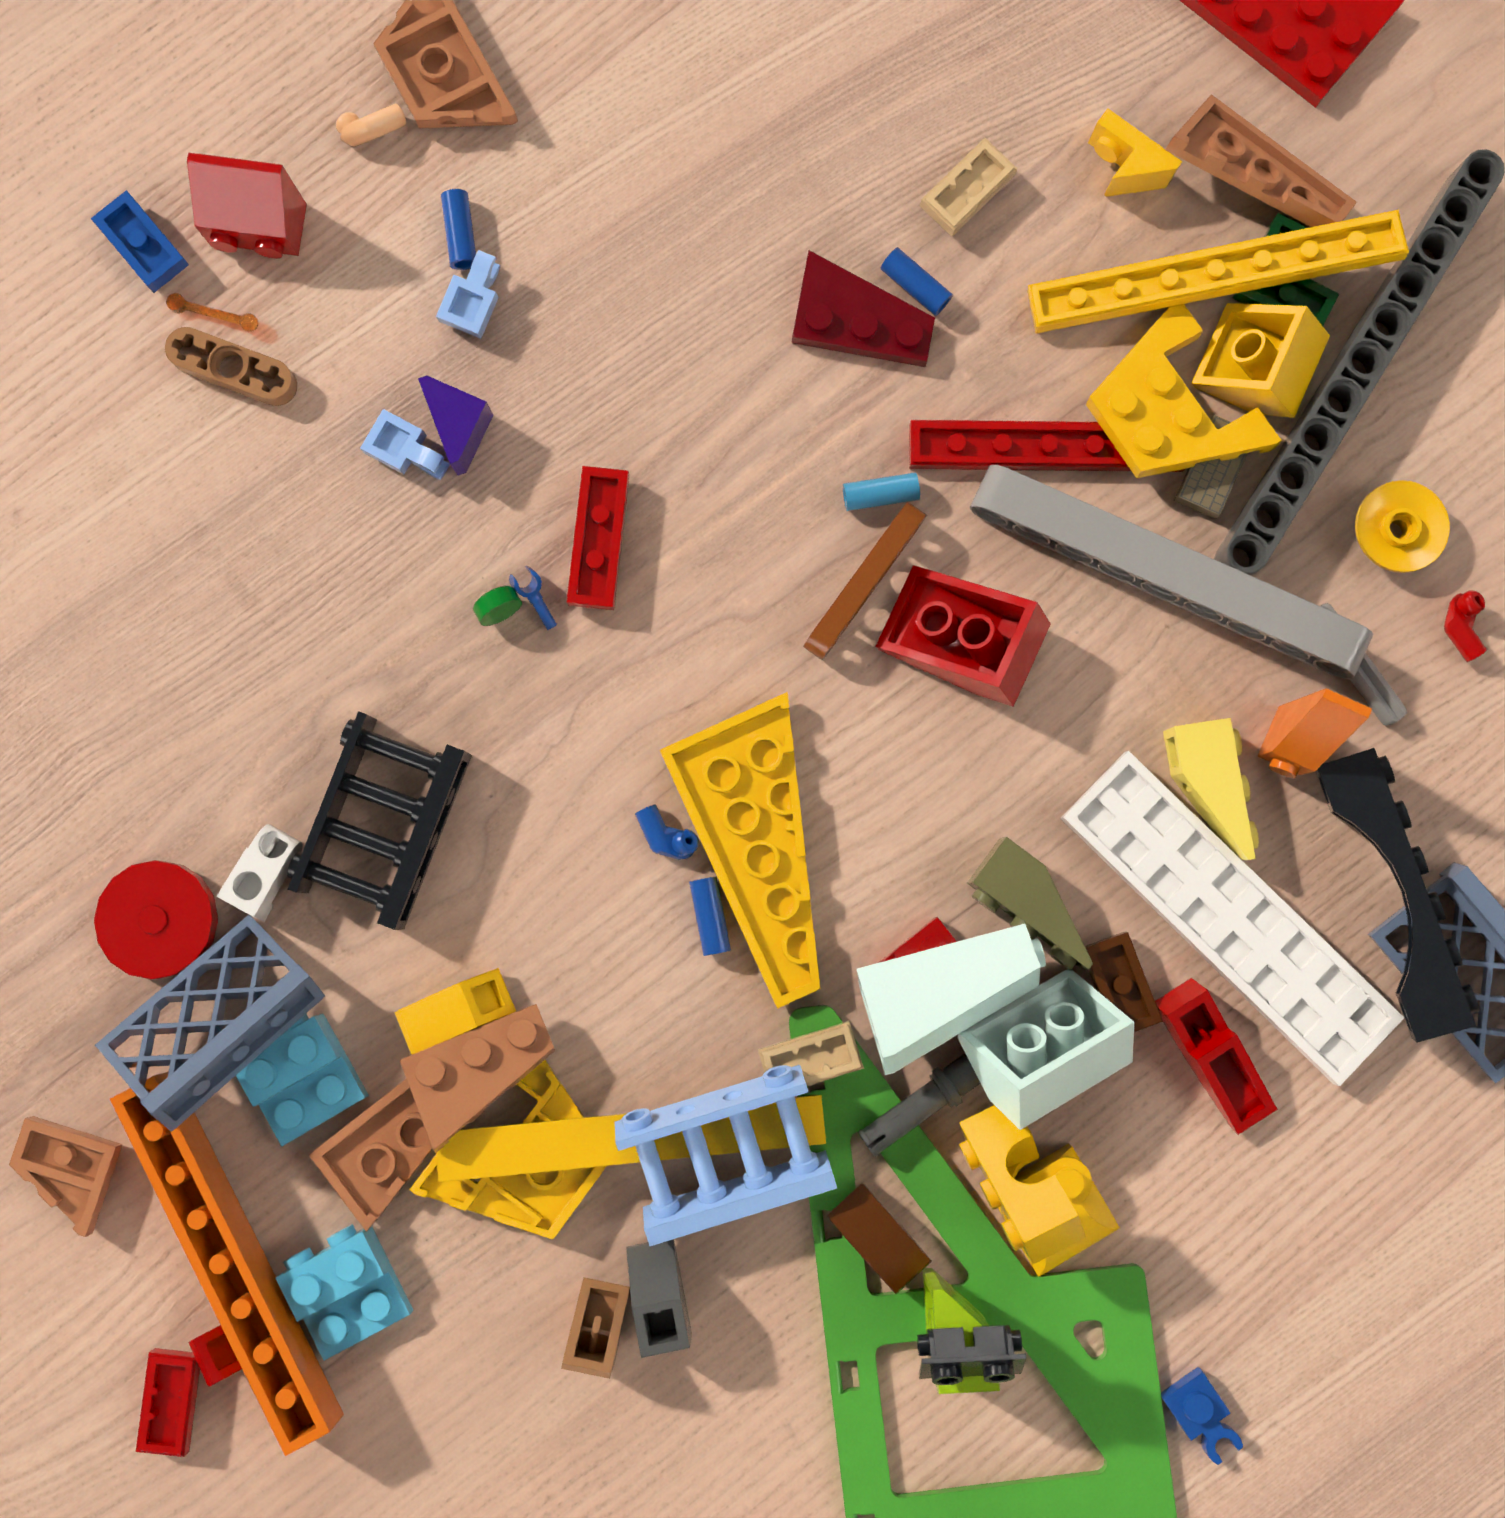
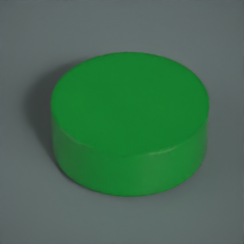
[473,586,522,626]

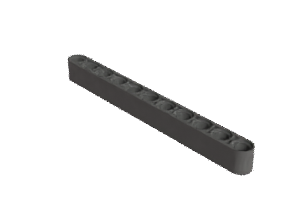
[1214,149,1505,576]

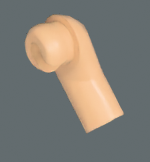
[336,103,406,147]

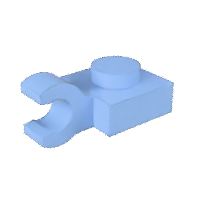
[436,250,500,339]
[360,409,450,480]

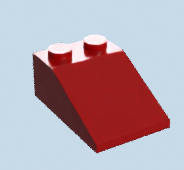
[875,565,1051,707]

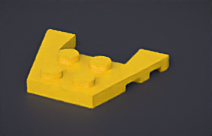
[1086,304,1282,478]
[409,1059,607,1240]

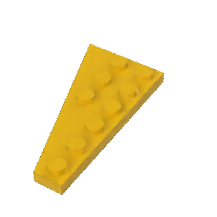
[660,692,821,1009]

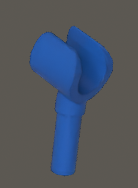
[509,566,557,630]

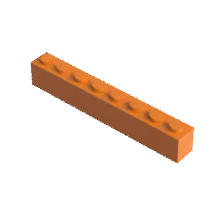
[110,1071,344,1456]

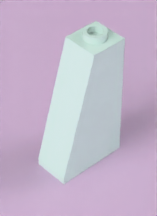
[857,924,1046,1075]

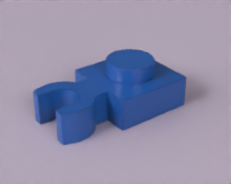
[1161,1367,1243,1465]

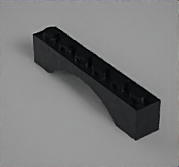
[1316,748,1480,1043]

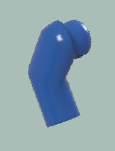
[635,804,699,860]

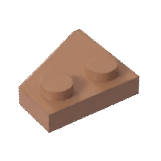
[9,1116,123,1237]

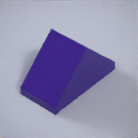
[418,375,493,476]

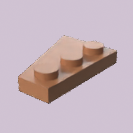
[400,1004,555,1154]

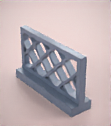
[1368,862,1505,1083]
[95,915,325,1132]

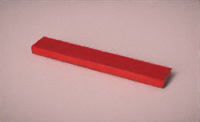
[909,420,1185,472]

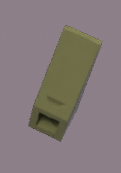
[967,837,1093,970]

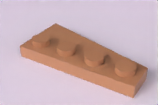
[1165,94,1357,227]
[309,1079,432,1232]

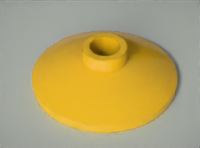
[1355,480,1450,573]

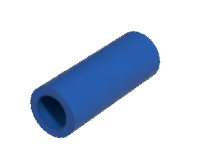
[441,189,476,270]
[880,247,953,316]
[689,876,731,956]

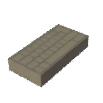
[1174,415,1248,519]

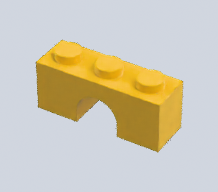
[959,1105,1086,1265]

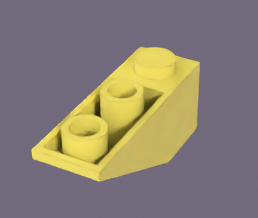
[1163,718,1259,860]

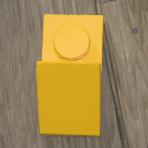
[1088,109,1182,197]

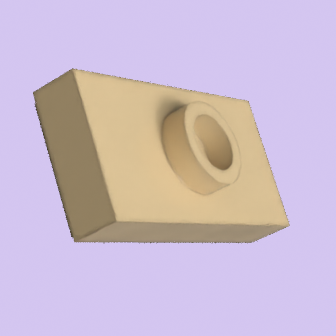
[920,138,1017,237]
[758,1021,864,1086]

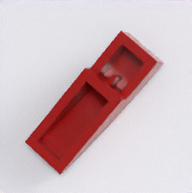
[1155,978,1278,1135]

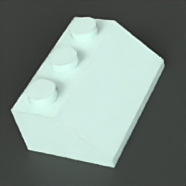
[958,969,1134,1130]

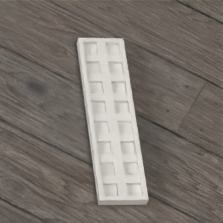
[1060,751,1405,1086]

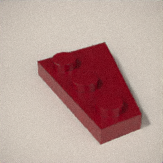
[792,250,935,367]

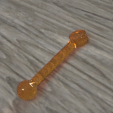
[166,293,258,332]

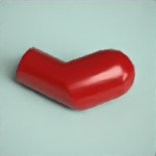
[1444,590,1487,662]

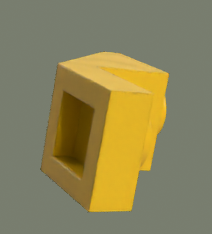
[394,968,517,1055]

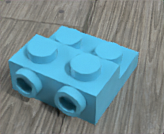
[236,1014,369,1147]
[275,1224,413,1361]

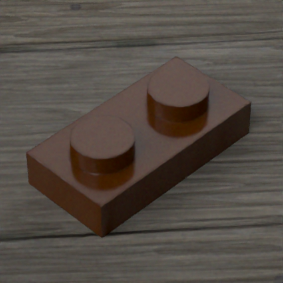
[1085,932,1163,1032]

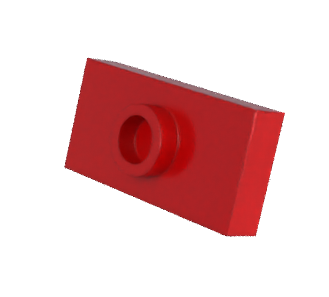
[136,1348,200,1457]

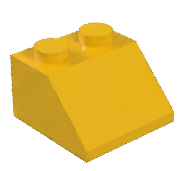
[1191,303,1330,418]

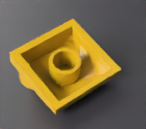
[998,1143,1120,1277]

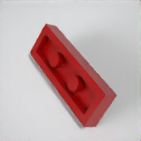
[566,466,630,610]

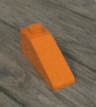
[1257,688,1372,778]

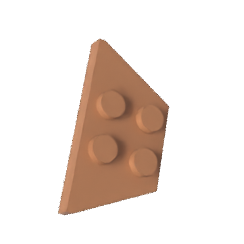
[373,0,518,128]

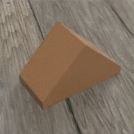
[561,1277,630,1379]

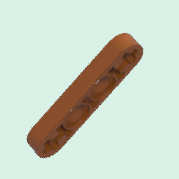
[803,502,927,660]

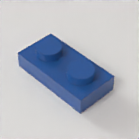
[91,190,189,293]

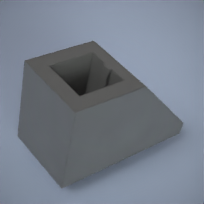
[626,1239,692,1358]

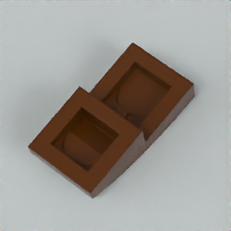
[827,1183,932,1294]

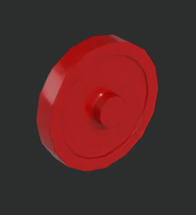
[94,860,218,979]

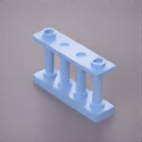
[615,1065,837,1246]

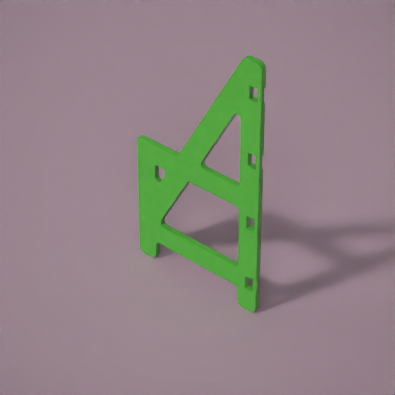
[789,1005,1177,1518]

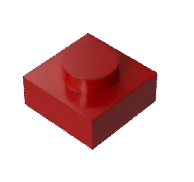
[188,1325,242,1387]

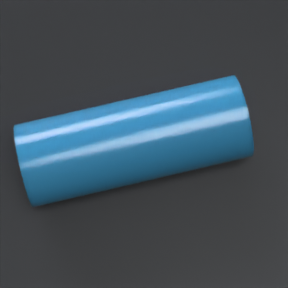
[843,472,920,511]

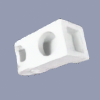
[216,824,303,922]

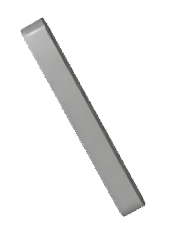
[970,465,1374,679]

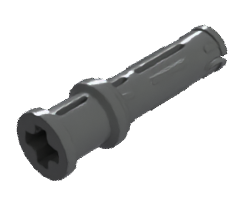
[857,1051,981,1157]

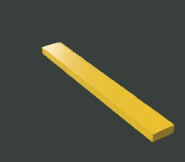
[1027,209,1409,334]
[436,1095,826,1182]

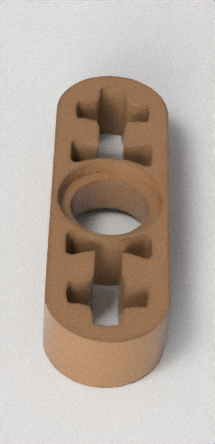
[165,327,297,406]

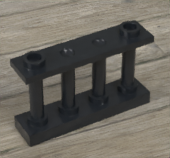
[287,711,472,930]

